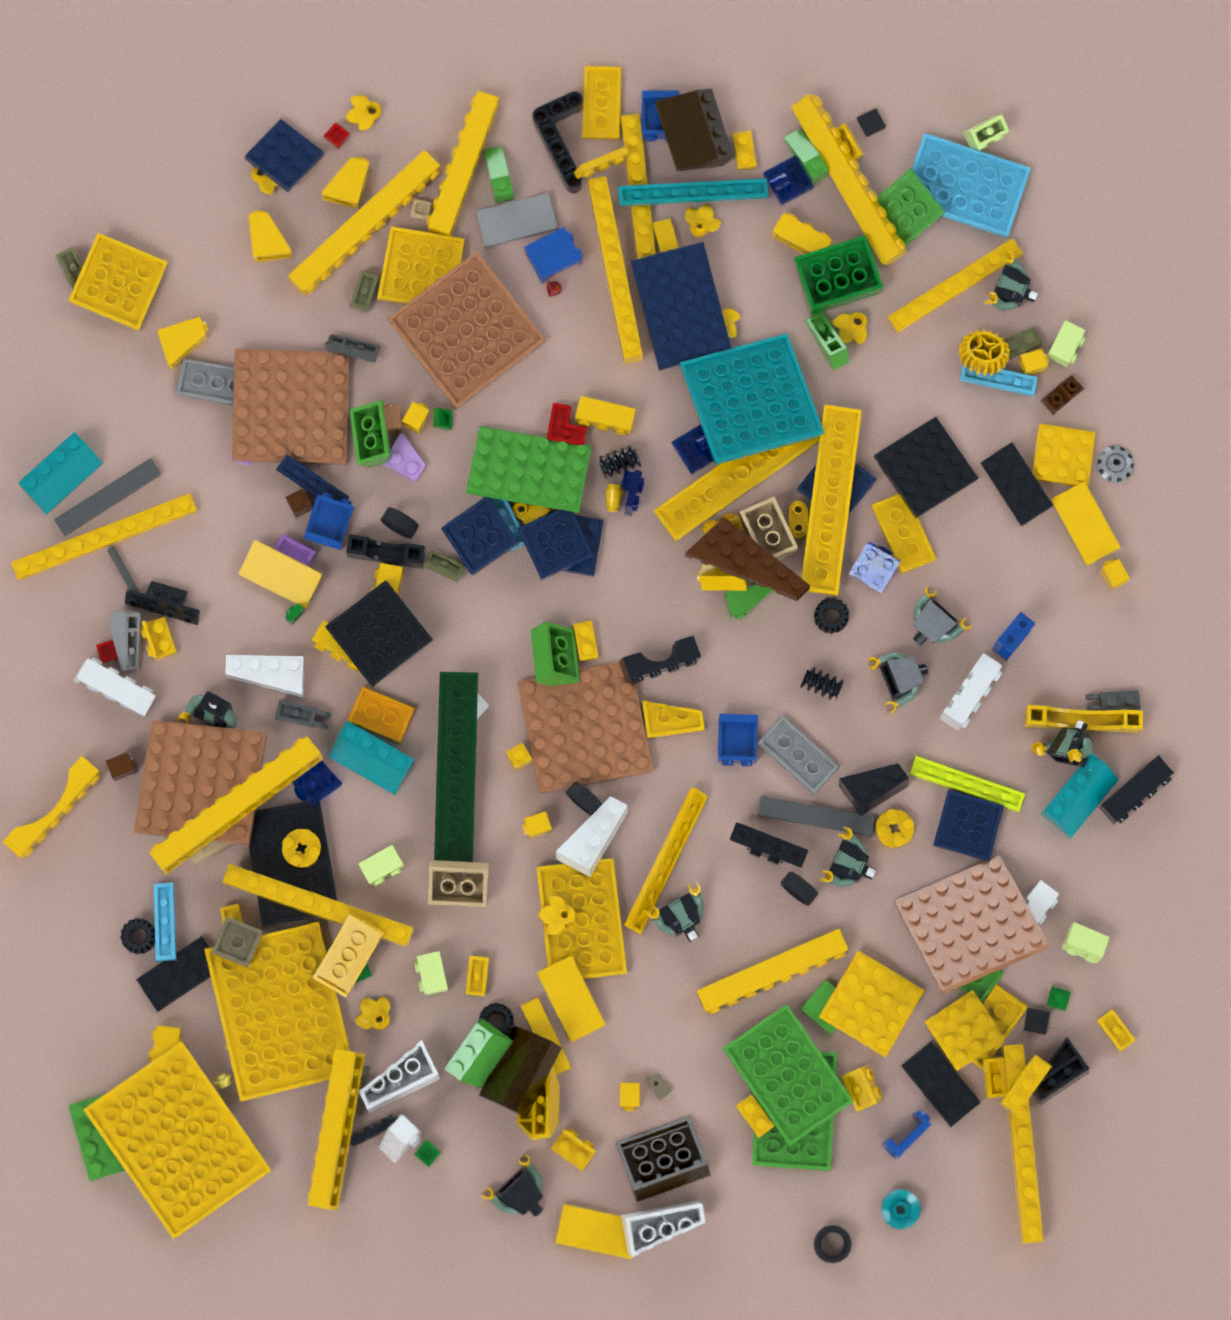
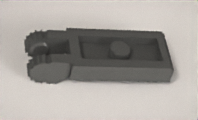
[325,334,381,363]
[1085,690,1141,711]
[275,700,332,730]

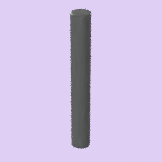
[107,546,139,592]

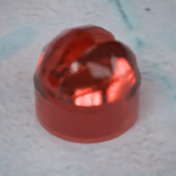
[547,281,562,297]

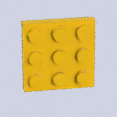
[1032,424,1096,487]
[924,990,1005,1071]

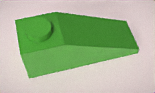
[784,129,829,185]
[484,146,514,203]
[806,312,850,370]
[725,584,775,619]

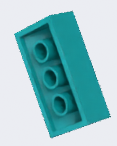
[18,431,103,515]
[329,721,415,795]
[1041,753,1119,838]

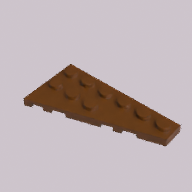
[685,517,810,601]

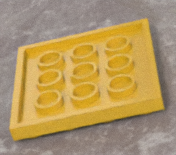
[377,226,465,305]
[68,233,168,331]
[818,950,925,1058]

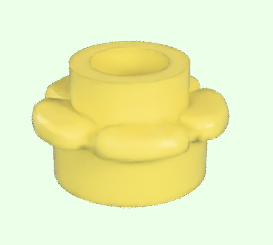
[213,1073,232,1090]

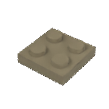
[212,917,263,968]

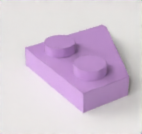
[383,433,426,483]

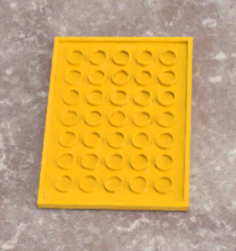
[204,922,350,1102]
[84,1041,272,1240]

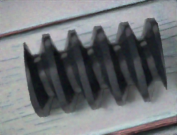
[599,445,641,479]
[800,666,844,702]

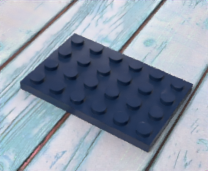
[631,242,732,371]

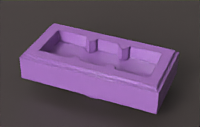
[274,534,316,566]

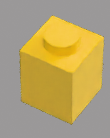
[1018,349,1049,375]
[402,402,430,434]
[1100,559,1130,591]
[506,742,532,772]
[521,811,552,839]
[620,1083,640,1111]

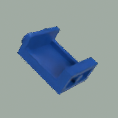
[642,90,679,142]
[524,227,583,284]
[303,492,354,550]
[992,612,1035,661]
[717,714,758,766]
[881,1110,932,1159]

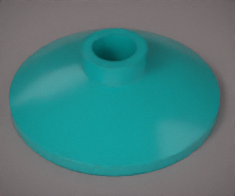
[881,1189,921,1229]

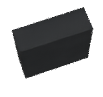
[857,108,886,137]
[1024,1008,1050,1034]

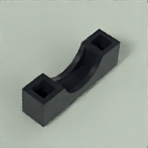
[346,534,426,569]
[619,635,701,684]

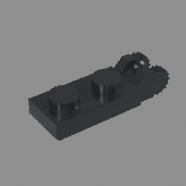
[349,1114,398,1146]

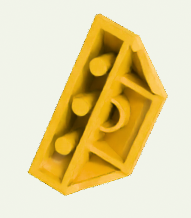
[517,1066,560,1140]

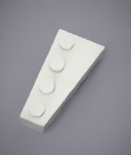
[939,653,1003,731]
[225,655,305,698]
[73,657,155,717]
[556,796,628,877]
[1025,880,1059,925]
[359,1040,440,1113]
[379,1114,422,1163]
[621,1200,705,1257]

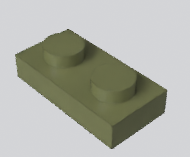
[56,247,83,289]
[350,271,379,313]
[1004,327,1042,359]
[423,550,466,582]

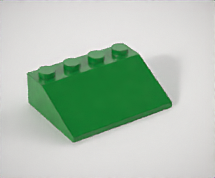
[794,235,883,316]

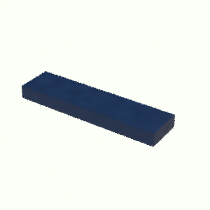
[276,454,350,501]

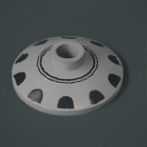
[1096,446,1135,483]

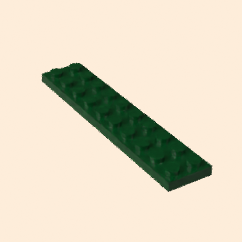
[434,671,478,862]

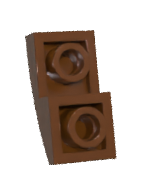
[1041,375,1084,415]

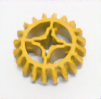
[958,329,1010,377]

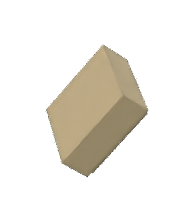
[410,198,433,221]

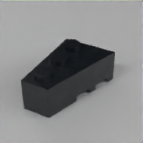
[839,763,909,816]
[1032,1037,1090,1105]

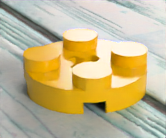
[875,809,914,848]
[282,829,321,868]

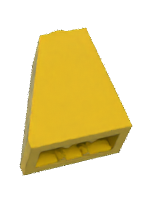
[321,156,370,209]
[248,210,292,262]
[157,317,209,370]
[697,564,749,591]

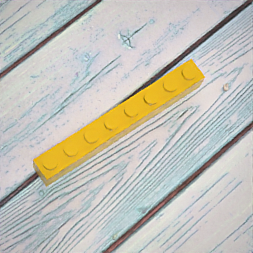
[426,91,500,236]
[696,929,849,1015]
[308,1049,365,1210]

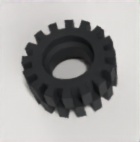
[814,597,849,634]
[120,918,155,954]
[479,1003,514,1036]

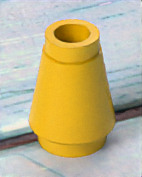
[605,484,624,512]

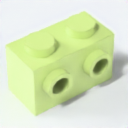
[963,115,1010,151]
[1048,320,1086,368]
[358,845,404,887]
[1062,922,1110,963]
[414,951,448,996]

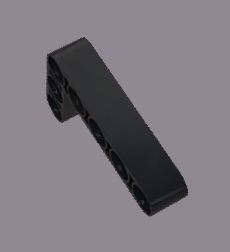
[532,91,583,193]

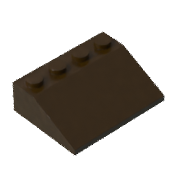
[655,88,734,171]
[479,1025,562,1118]
[616,1117,711,1202]

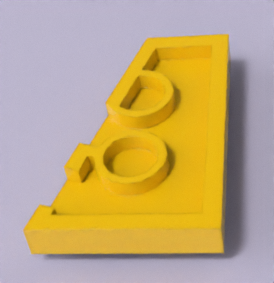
[642,700,705,739]

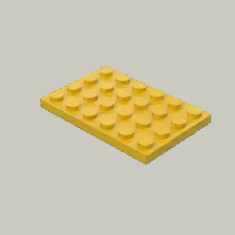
[536,858,627,979]

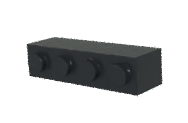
[1098,755,1174,825]

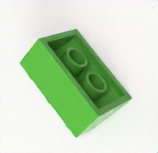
[350,400,391,467]
[530,621,580,686]
[445,1018,513,1088]

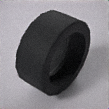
[381,507,419,539]
[566,781,602,816]
[780,871,818,906]
[814,1225,852,1263]

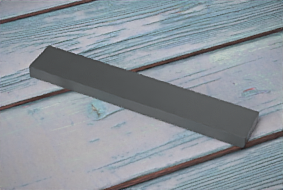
[54,458,162,536]
[757,796,875,837]

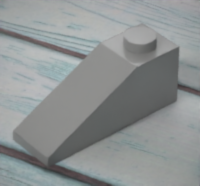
[110,610,141,671]

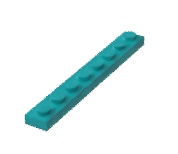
[617,178,768,206]

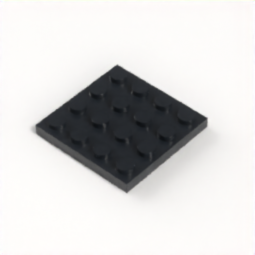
[873,417,979,519]
[325,580,433,687]

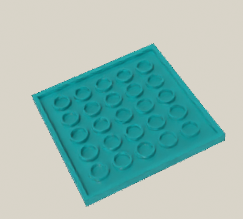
[679,333,824,465]

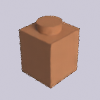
[384,404,403,434]

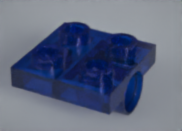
[763,155,814,206]
[671,425,714,475]
[620,470,645,516]
[849,541,901,594]
[292,760,343,807]

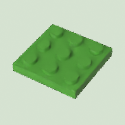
[877,168,946,248]

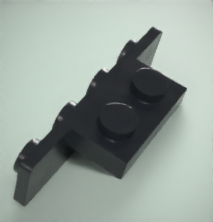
[125,581,200,625]
[730,822,808,868]

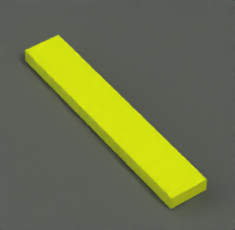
[909,756,1025,813]

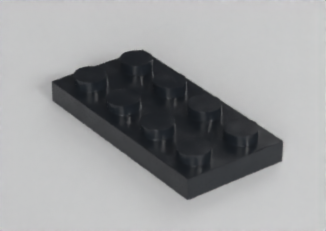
[981,442,1054,526]
[136,936,211,1012]
[901,1041,981,1127]

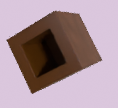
[285,489,313,518]
[106,752,138,781]

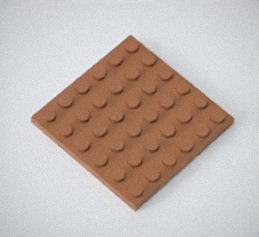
[387,251,546,409]
[232,349,349,465]
[518,662,653,794]
[133,720,267,846]
[894,855,1050,995]

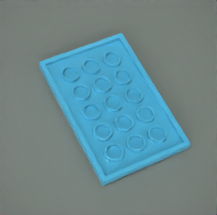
[912,133,1031,238]

